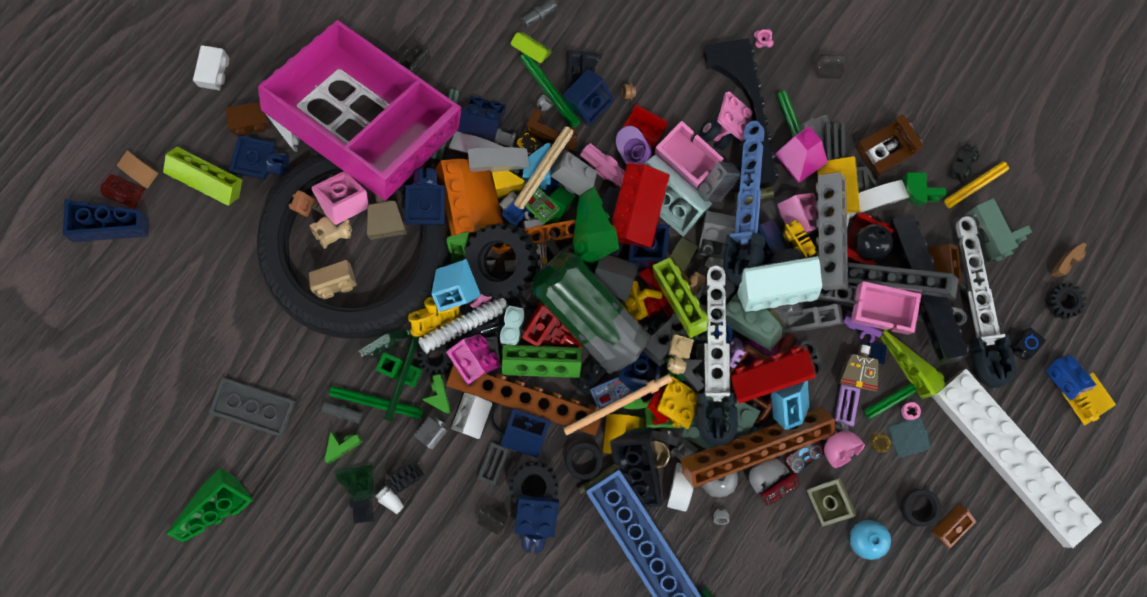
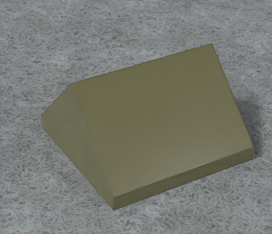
[807,478,856,527]

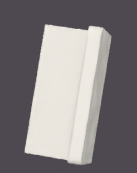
[451,392,492,439]

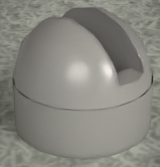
[537,94,553,111]
[713,508,730,525]

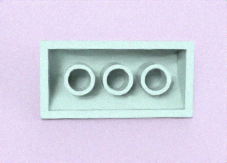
[644,155,712,237]
[737,257,822,312]

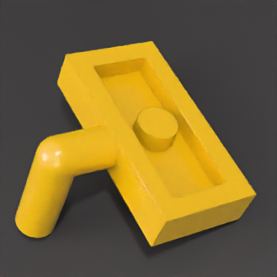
[623,281,662,321]

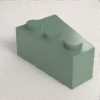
[726,293,782,351]

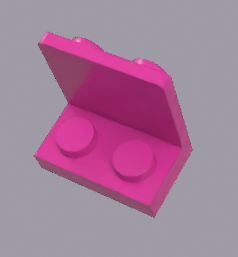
[446,334,501,385]

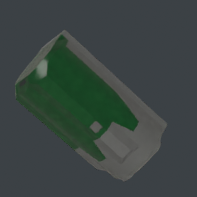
[532,252,650,373]

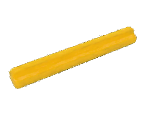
[944,161,1009,208]

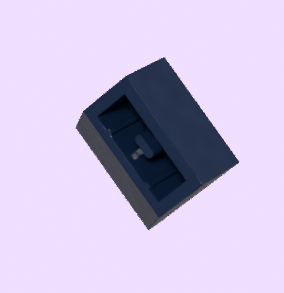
[458,96,507,141]
[758,220,791,263]
[501,408,550,458]

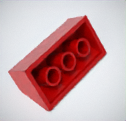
[611,163,670,248]
[731,345,816,404]

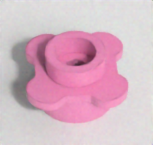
[754,29,773,48]

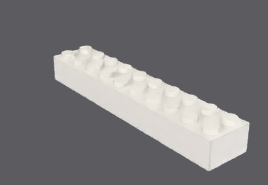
[931,369,1102,548]

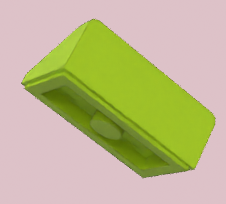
[511,32,552,63]

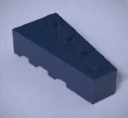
[63,199,149,242]

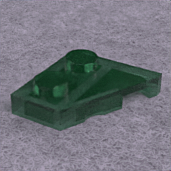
[359,330,411,358]
[335,464,374,502]

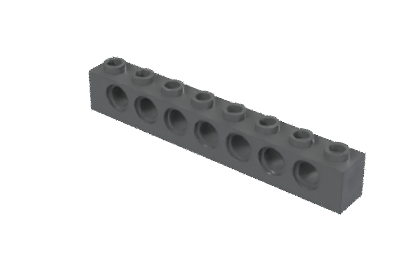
[643,245,768,367]

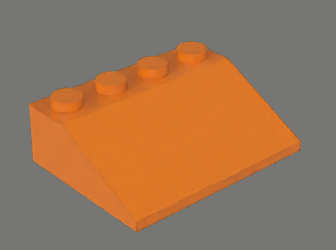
[435,159,503,238]

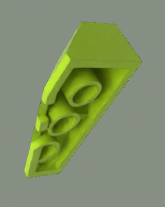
[880,330,946,399]

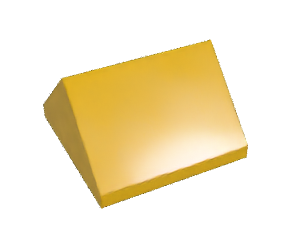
[492,171,525,199]
[603,414,645,454]

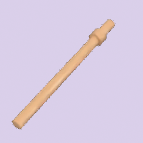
[563,374,672,435]

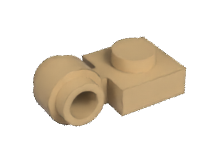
[667,334,693,375]

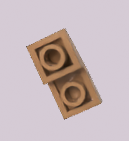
[116,150,158,188]
[1051,243,1087,278]

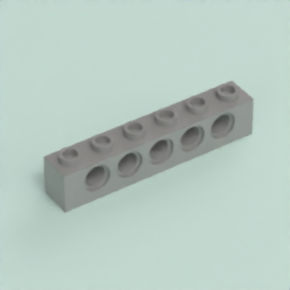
[816,173,848,291]

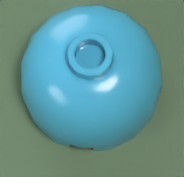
[850,520,891,560]

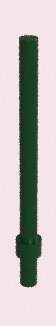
[384,335,422,422]

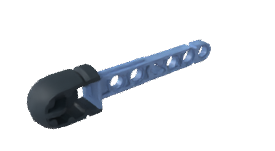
[724,121,765,285]

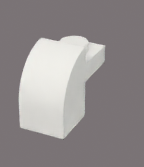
[667,463,693,512]

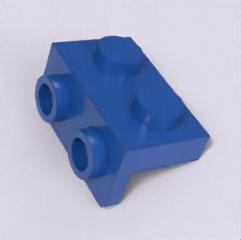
[1046,355,1097,400]

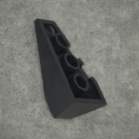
[610,427,662,507]

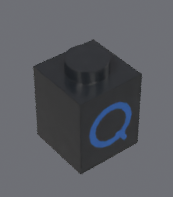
[1011,328,1046,360]

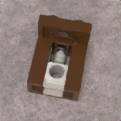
[855,114,924,178]

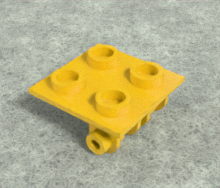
[781,220,816,259]
[1062,372,1116,426]
[657,376,699,430]

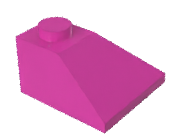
[775,126,827,184]

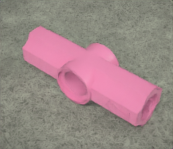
[580,143,625,188]

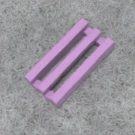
[729,337,745,369]
[834,384,861,427]

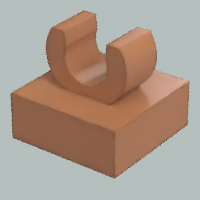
[288,191,315,217]

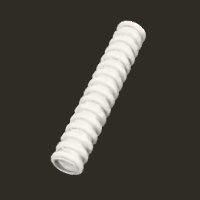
[419,298,508,353]

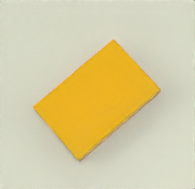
[817,156,861,216]

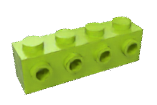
[163,147,243,206]
[653,258,709,338]

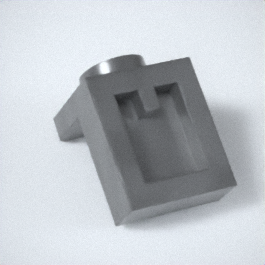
[653,428,684,446]

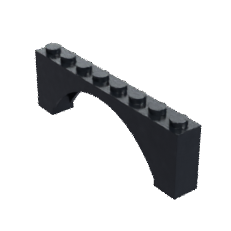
[703,38,779,192]

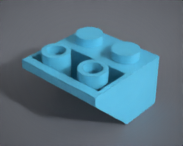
[522,143,553,190]
[432,259,481,312]
[771,381,809,430]

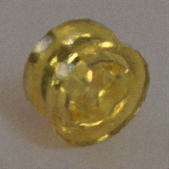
[872,435,891,453]

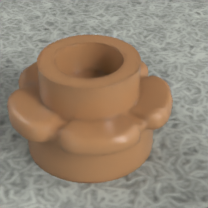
[621,82,636,101]

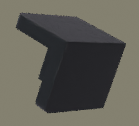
[349,498,374,523]

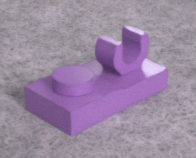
[843,310,883,343]

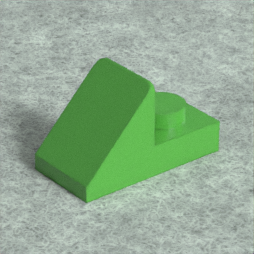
[422,374,451,414]
[325,432,363,464]

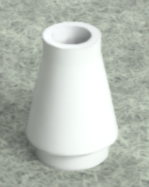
[375,485,404,514]

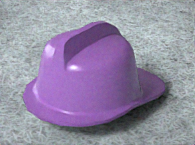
[616,126,651,165]

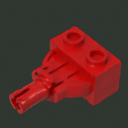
[522,303,583,348]

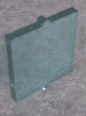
[888,418,932,458]

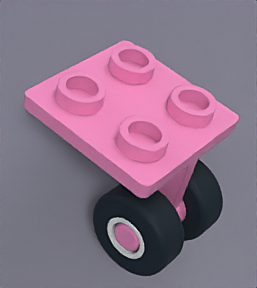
[700,91,753,150]

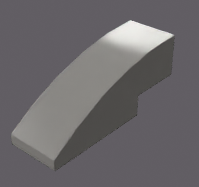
[468,147,529,172]
[779,304,844,333]

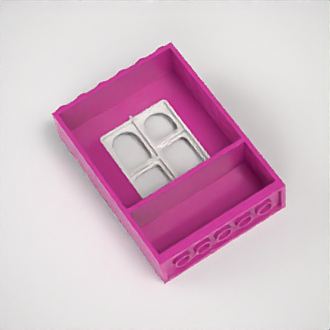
[258,20,461,201]

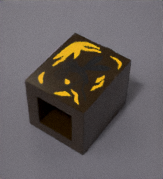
[513,130,543,156]

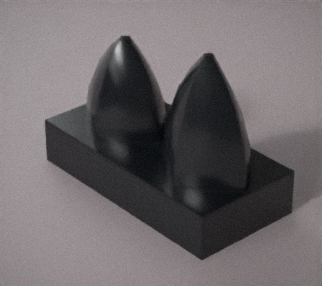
[571,358,607,396]

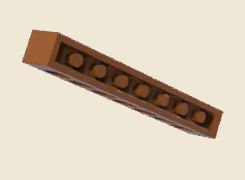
[446,364,601,436]
[681,407,835,488]

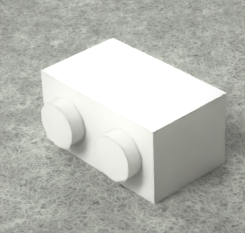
[193,45,229,90]

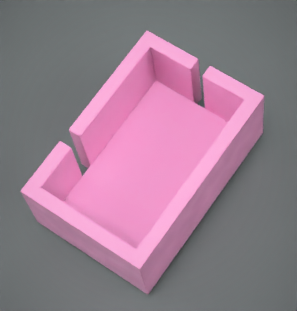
[654,121,724,190]
[851,281,921,335]

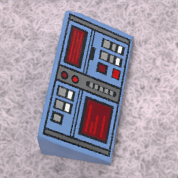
[590,377,633,408]

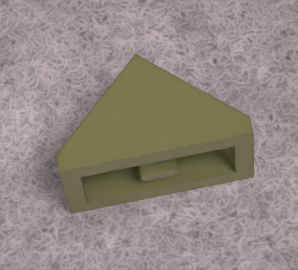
[670,237,698,275]

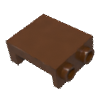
[527,109,578,152]

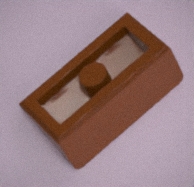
[932,505,976,549]

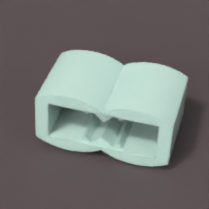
[500,306,525,346]

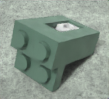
[964,198,1032,262]

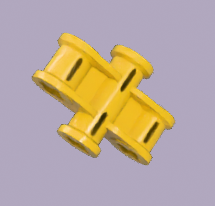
[408,296,462,337]

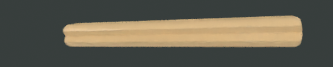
[514,127,573,209]

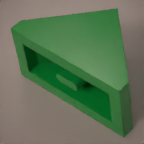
[547,187,576,224]

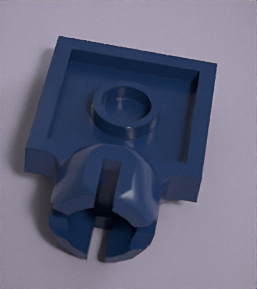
[228,135,289,180]
[405,168,445,225]
[515,495,559,553]

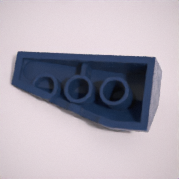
[618,317,668,397]

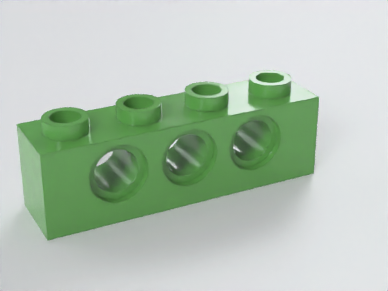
[502,345,581,378]

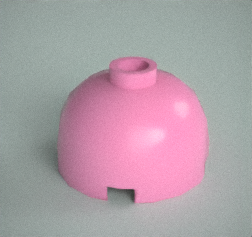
[824,431,865,468]

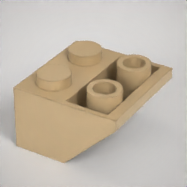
[309,260,357,299]

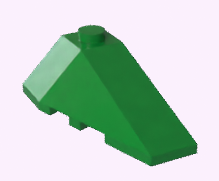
[573,186,619,263]
[167,468,253,543]

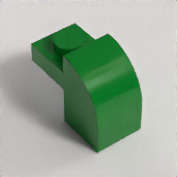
[902,172,946,207]
[376,352,423,388]

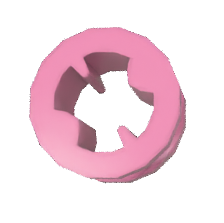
[901,402,921,420]

